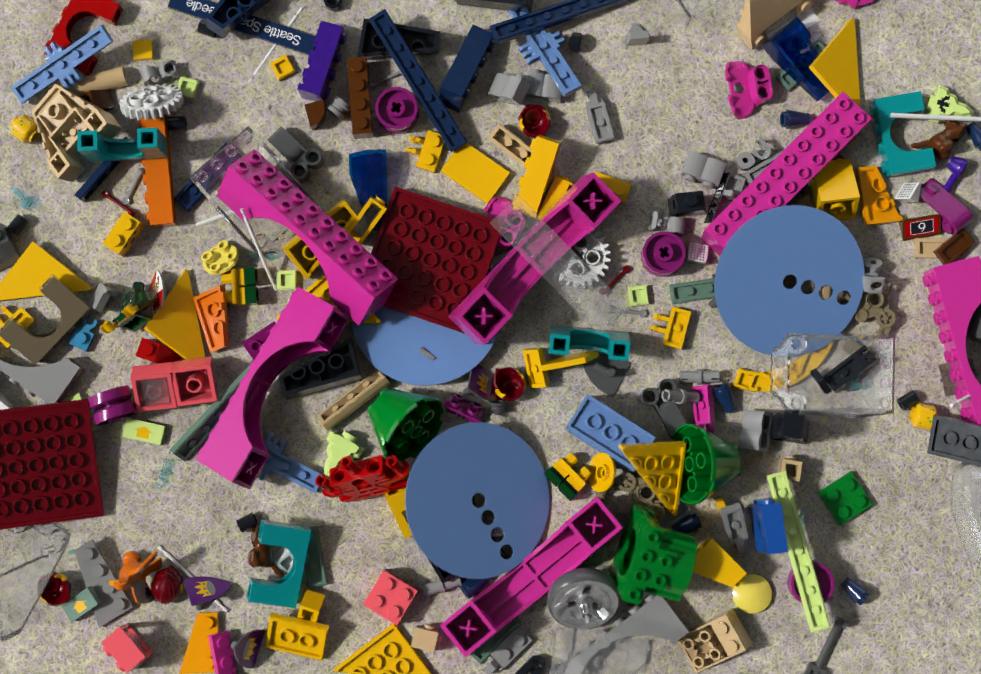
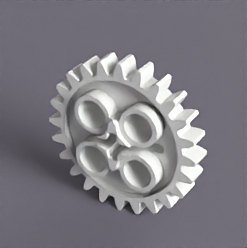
[119,84,184,120]
[550,231,611,289]

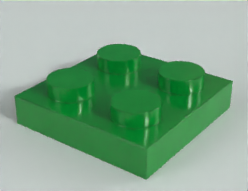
[817,471,873,526]

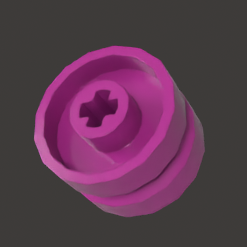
[375,87,419,134]
[641,231,686,277]
[88,385,137,426]
[787,561,835,603]

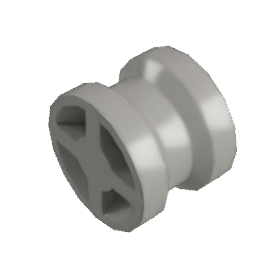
[326,96,351,120]

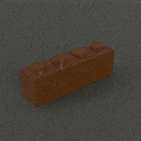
[347,57,374,139]

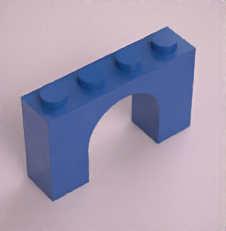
[749,499,788,555]

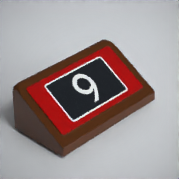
[899,214,941,241]

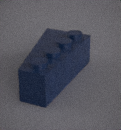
[206,0,270,38]
[439,25,495,113]

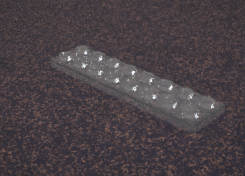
[490,195,629,335]

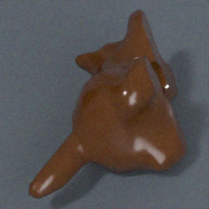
[910,120,967,160]
[248,526,284,578]

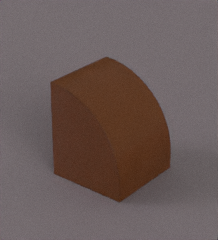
[81,90,114,111]
[305,100,327,131]

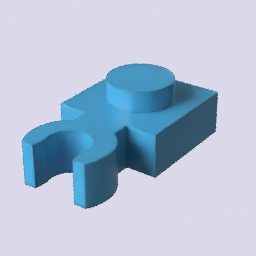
[68,315,99,352]

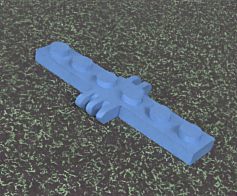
[507,10,582,97]
[11,25,114,104]
[259,432,322,494]

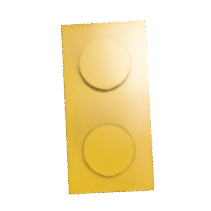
[102,211,145,257]

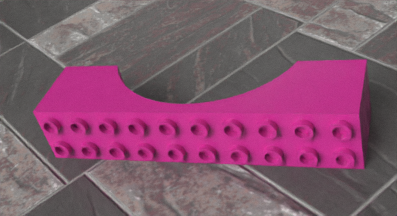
[701,92,872,257]
[217,149,398,326]
[448,172,621,345]
[922,256,981,424]
[196,287,350,489]
[440,497,623,657]

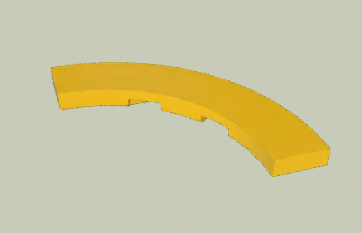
[732,341,833,392]

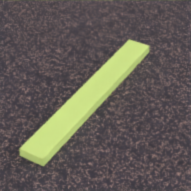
[766,471,831,632]

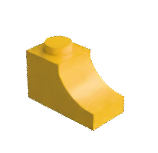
[297,589,325,622]

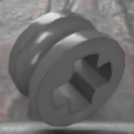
[489,399,506,413]

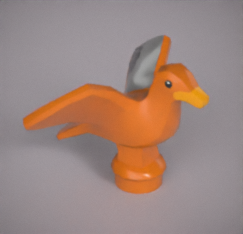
[109,551,162,604]

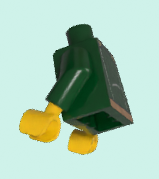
[100,282,153,334]

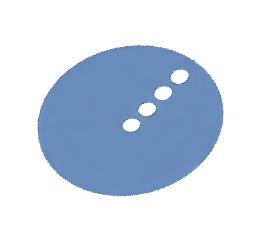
[714,205,865,357]
[351,269,499,386]
[405,422,550,579]

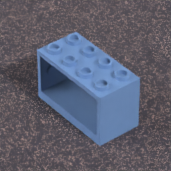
[564,394,656,472]

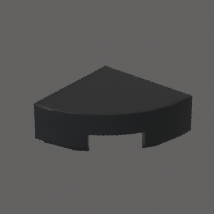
[811,368,832,395]

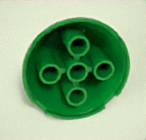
[367,388,445,462]
[672,424,742,504]

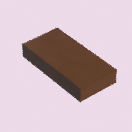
[933,228,975,265]

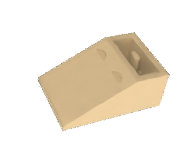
[678,608,752,673]

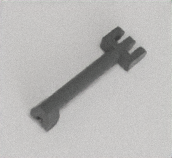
[803,616,848,674]

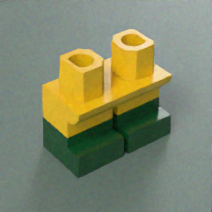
[221,266,259,306]
[544,453,591,501]

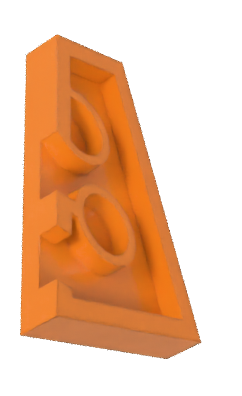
[193,284,229,353]

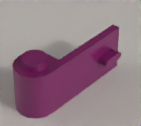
[919,178,973,235]

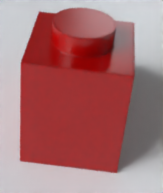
[135,337,181,364]

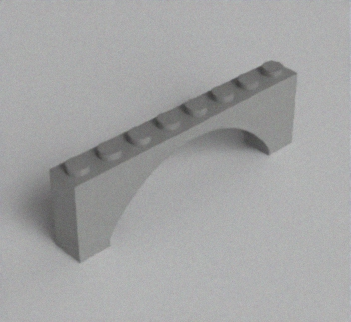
[0,357,84,404]
[549,594,689,674]

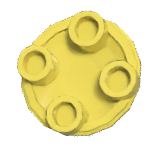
[201,240,239,275]
[733,574,772,614]

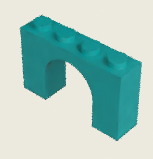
[869,91,936,178]
[77,128,167,162]
[549,325,631,361]
[246,520,313,608]

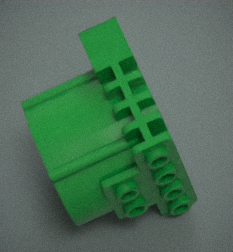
[609,502,698,605]

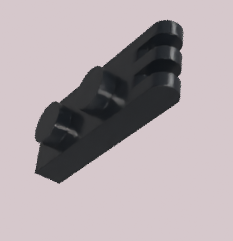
[823,345,878,394]

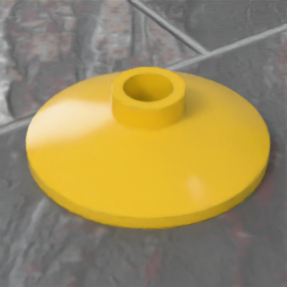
[588,453,616,492]

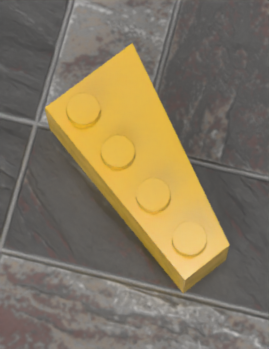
[281,199,357,280]

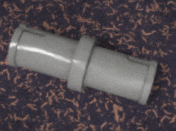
[679,369,720,385]
[661,389,700,404]
[421,576,462,597]

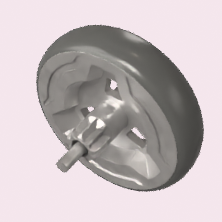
[547,568,621,630]

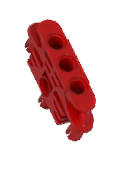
[315,455,410,503]

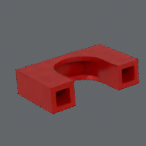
[44,0,123,76]

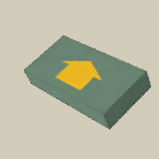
[61,586,102,623]

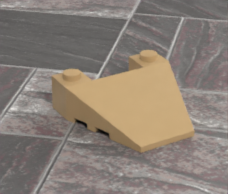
[736,0,813,50]
[32,84,122,182]

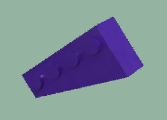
[297,21,347,102]

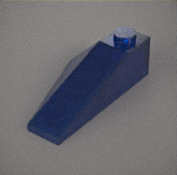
[762,17,829,101]
[349,149,388,230]

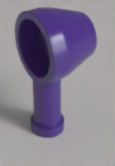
[942,156,969,193]

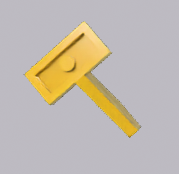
[522,347,599,388]

